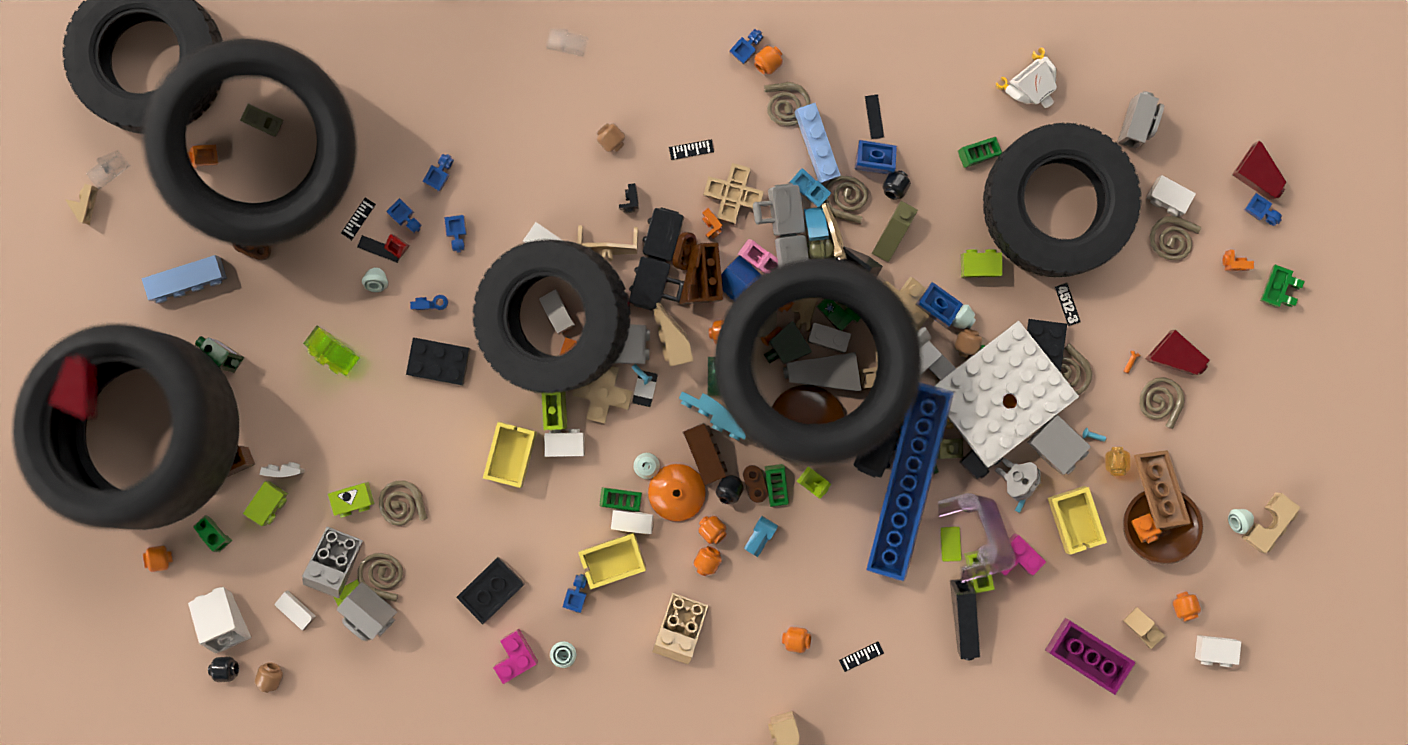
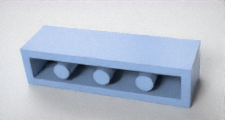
[794,103,841,183]
[141,255,227,304]

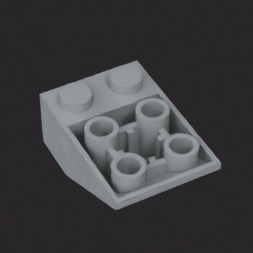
[302,527,363,598]

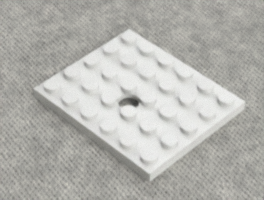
[935,321,1079,468]

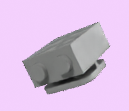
[1117,92,1164,149]
[615,324,650,364]
[1027,415,1091,475]
[336,582,397,641]

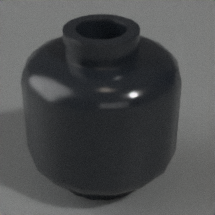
[882,170,911,200]
[716,475,744,504]
[208,657,239,682]

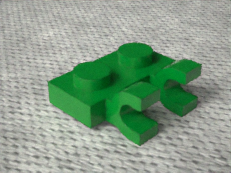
[1260,264,1305,307]

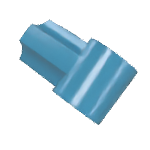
[744,516,778,557]

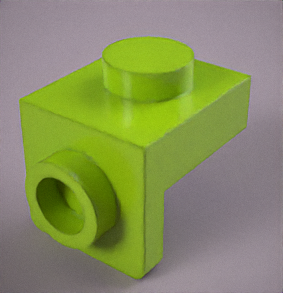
[797,466,831,499]

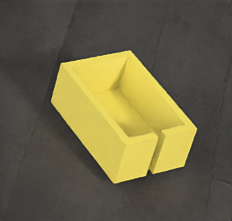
[483,422,537,488]
[1047,486,1107,554]
[578,533,647,589]

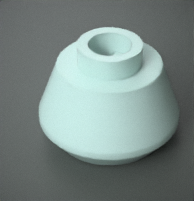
[362,268,388,292]
[952,305,976,329]
[634,453,660,479]
[1228,509,1254,534]
[550,641,576,668]

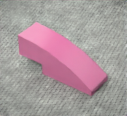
[738,239,778,274]

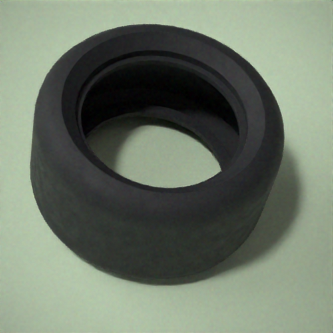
[143,38,357,246]
[715,258,922,465]
[12,324,240,530]

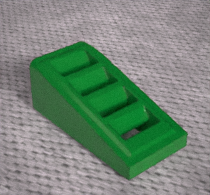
[958,136,1002,168]
[765,464,789,507]
[599,487,642,512]

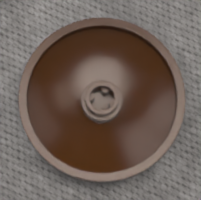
[771,385,844,424]
[1123,491,1203,564]

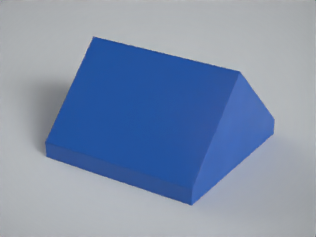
[854,140,897,174]
[721,256,761,301]
[916,282,963,328]

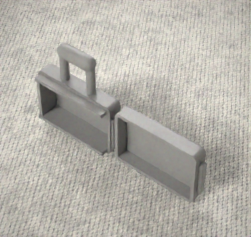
[753,183,809,266]

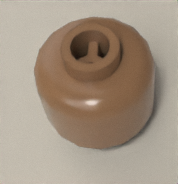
[597,123,625,152]
[954,328,982,358]
[254,662,283,693]

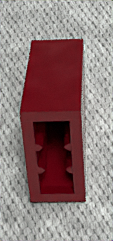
[1232,141,1287,201]
[1145,329,1210,375]
[49,355,97,418]

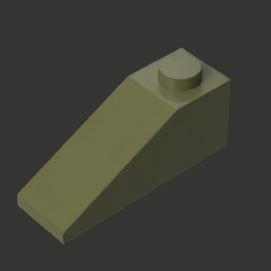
[871,201,918,262]

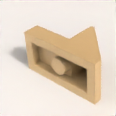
[65,184,98,225]
[1123,607,1165,649]

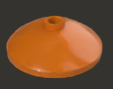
[648,464,706,521]

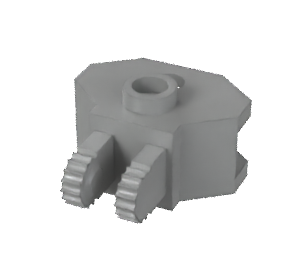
[995,458,1041,501]

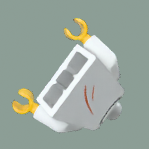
[996,48,1057,108]

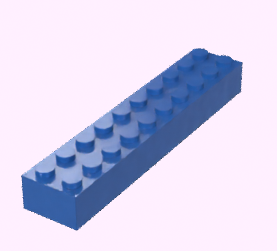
[866,383,954,581]

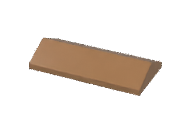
[1134,450,1191,530]

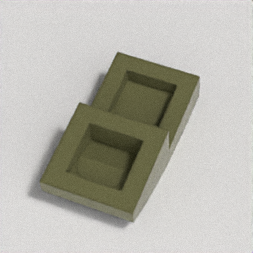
[240,103,284,137]

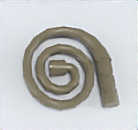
[764,82,811,126]
[823,176,868,224]
[1150,216,1201,260]
[1061,343,1092,395]
[1139,377,1184,429]
[379,481,427,526]
[358,553,403,602]

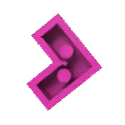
[989,533,1046,576]
[493,629,538,684]

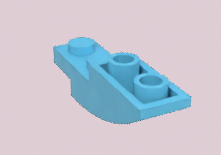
[679,392,746,441]

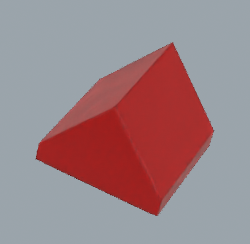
[384,234,410,259]

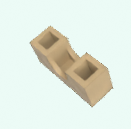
[1242,492,1301,553]

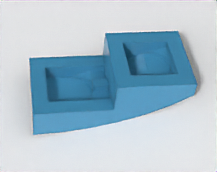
[789,168,831,207]
[804,207,829,241]

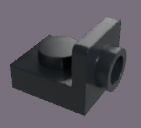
[619,183,639,213]

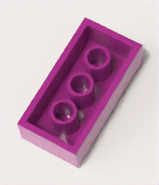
[1045,618,1136,695]

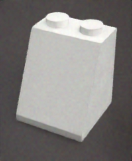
[188,587,251,654]

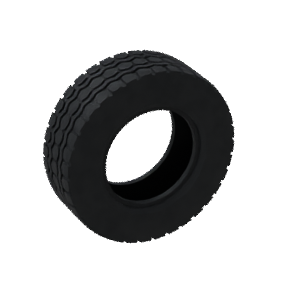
[62,0,223,134]
[983,123,1141,277]
[473,239,631,393]

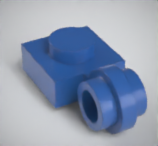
[729,29,764,65]
[422,154,454,191]
[1244,193,1282,226]
[386,198,422,233]
[444,215,467,253]
[410,295,448,310]
[563,574,587,613]

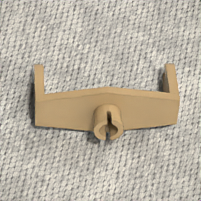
[577,225,638,262]

